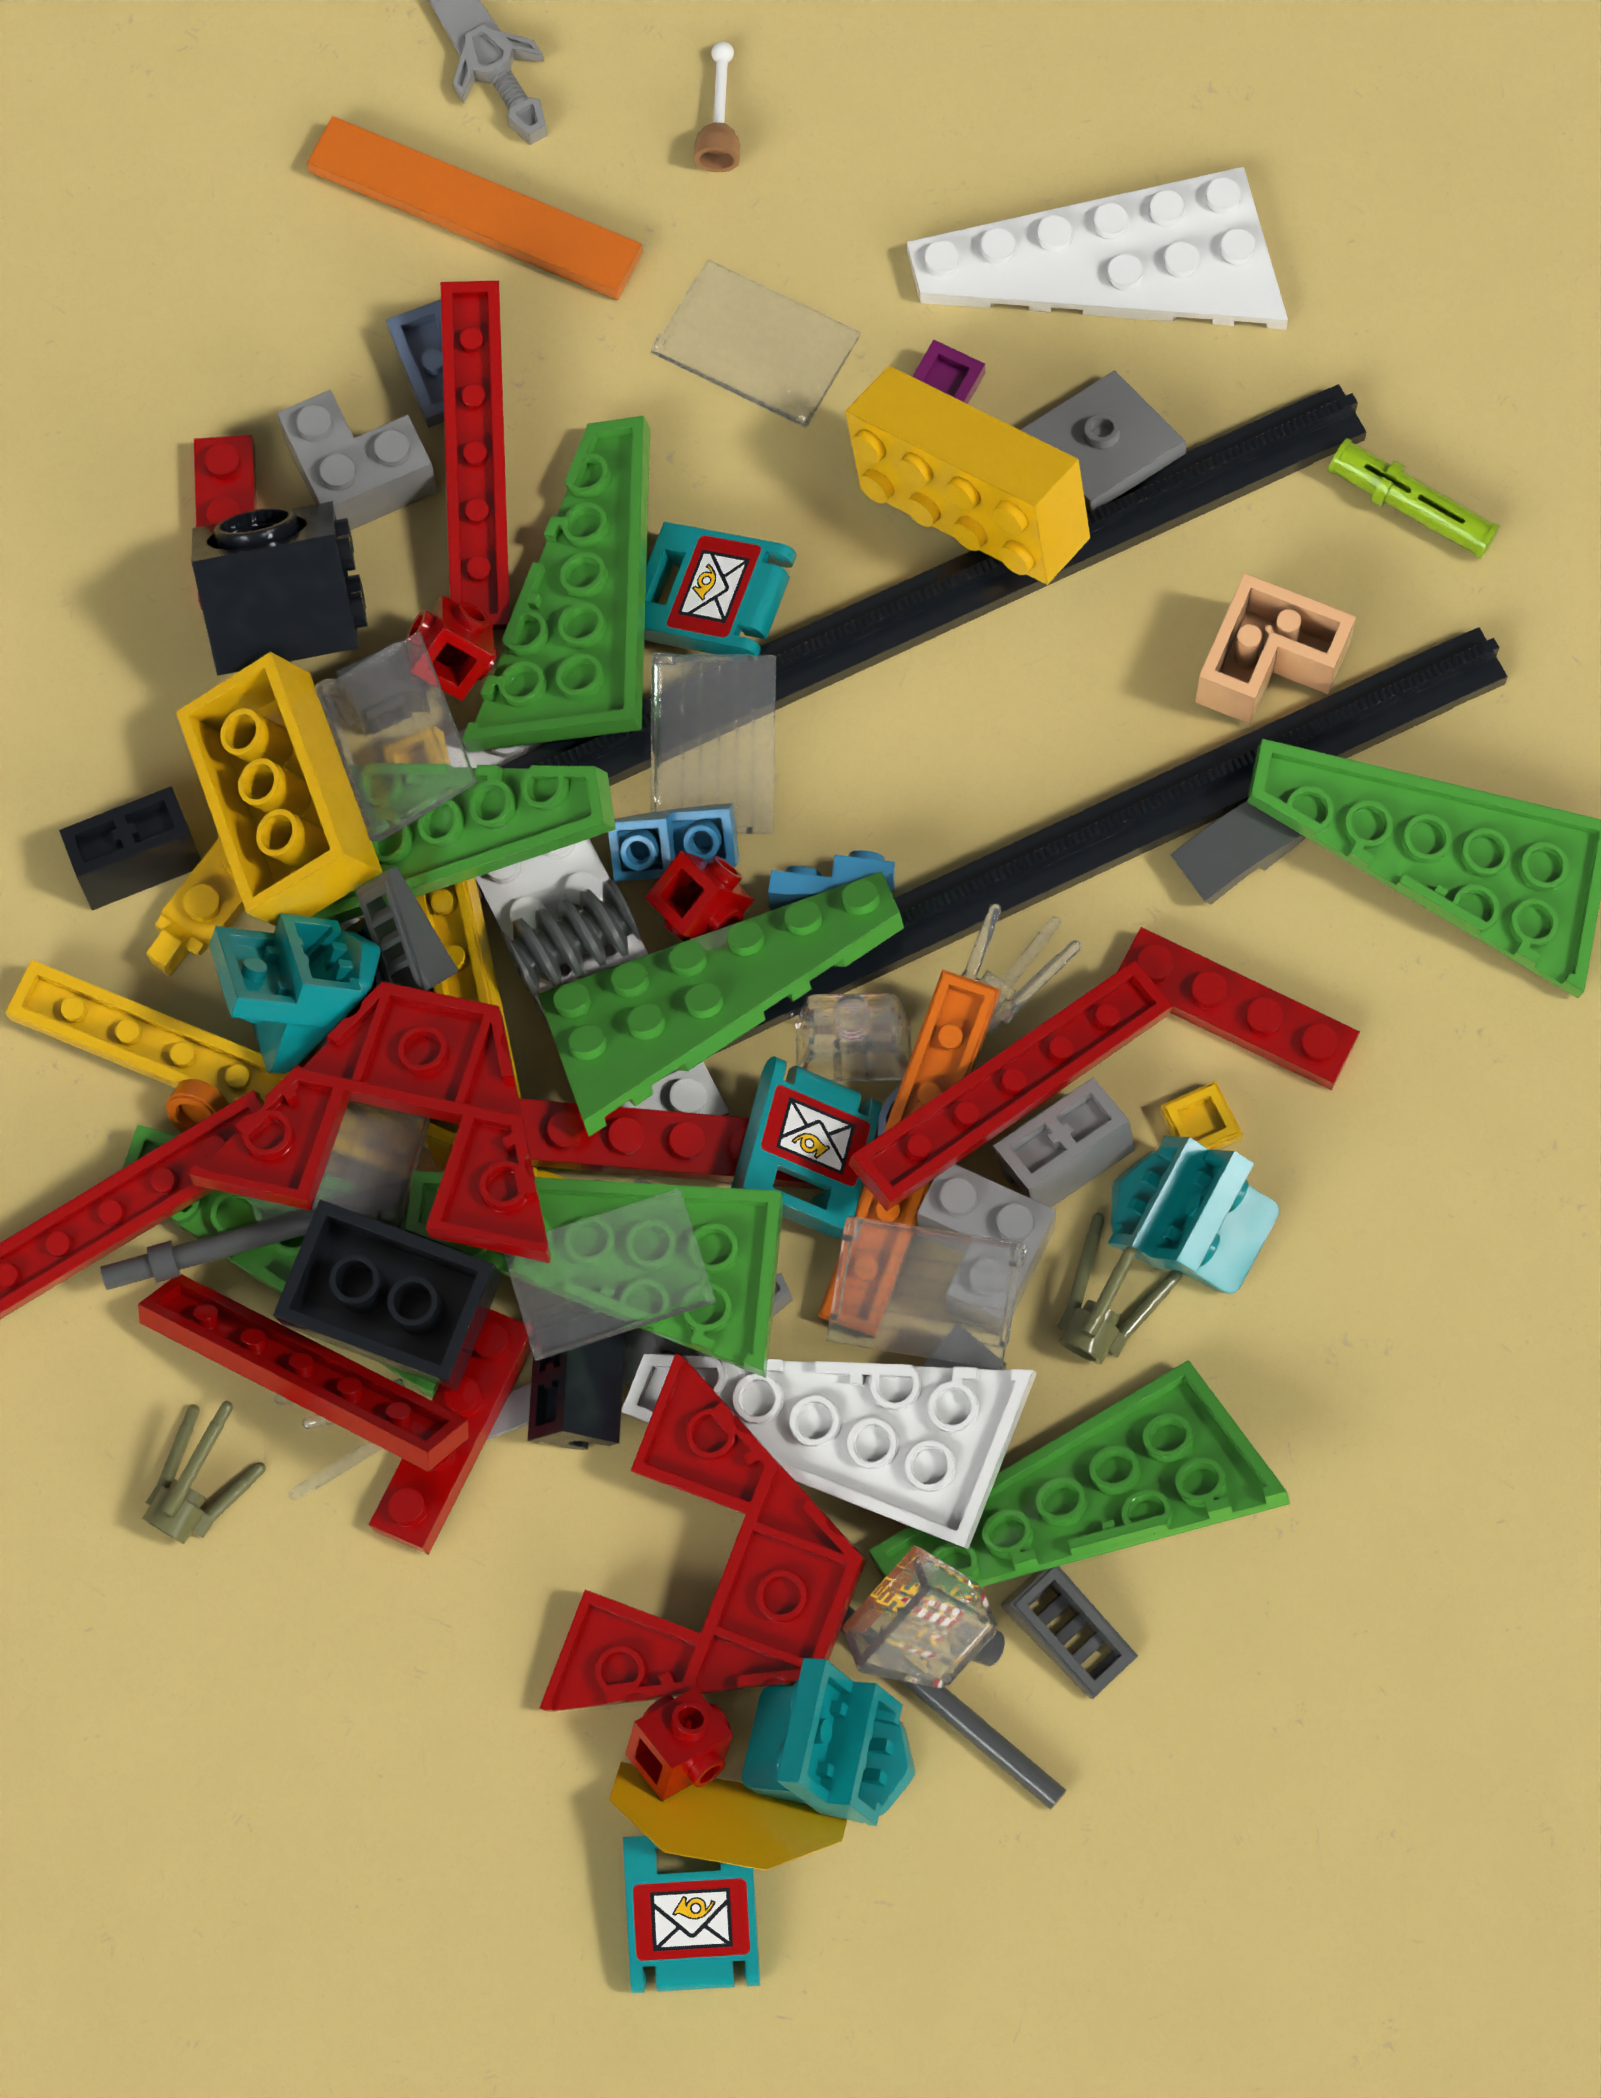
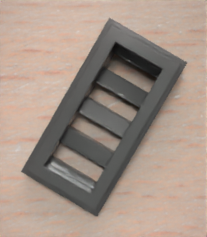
[355,866,459,991]
[1001,1566,1138,1699]

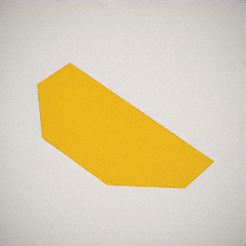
[609,1761,847,1871]

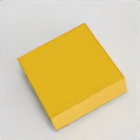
[1160,1081,1243,1150]

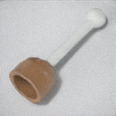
[694,41,740,172]

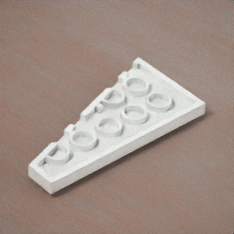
[907,167,1288,330]
[621,1354,1037,1549]

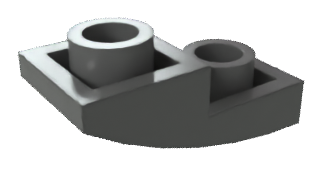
[1170,801,1306,905]

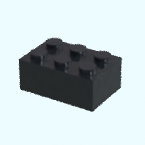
[273,1199,503,1391]

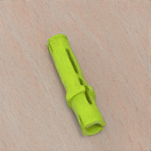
[1328,438,1500,559]

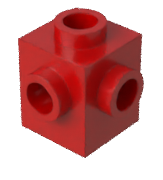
[407,595,497,701]
[645,851,754,941]
[625,1687,733,1802]

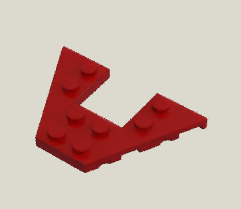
[189,982,551,1263]
[539,1353,866,1712]

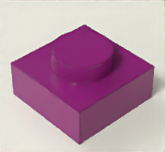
[912,339,985,404]

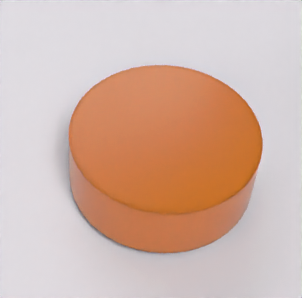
[166,1079,229,1132]

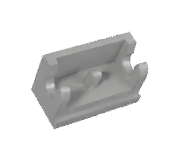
[993,1077,1135,1207]

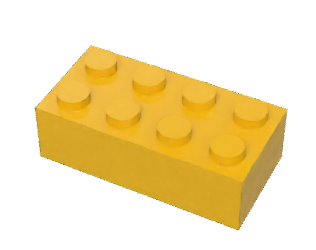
[845,366,1090,585]
[176,652,383,927]

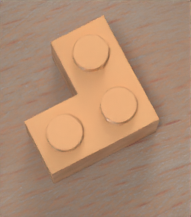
[1195,573,1356,724]

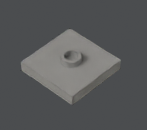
[1021,370,1186,512]

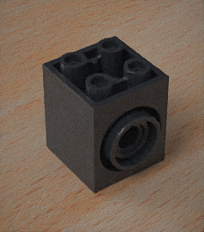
[191,501,368,676]

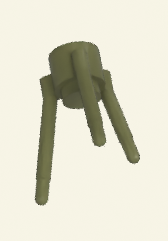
[1057,1212,1182,1364]
[142,1401,266,1544]

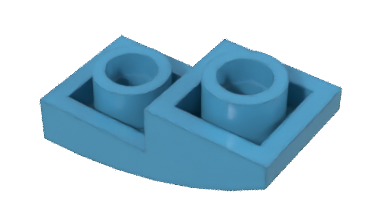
[608,803,739,881]
[768,850,895,911]

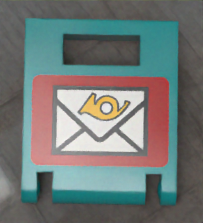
[644,522,797,662]
[731,1056,882,1239]
[623,1836,760,1994]

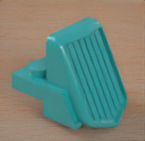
[209,913,381,1074]
[1108,1136,1279,1294]
[742,1658,915,1826]

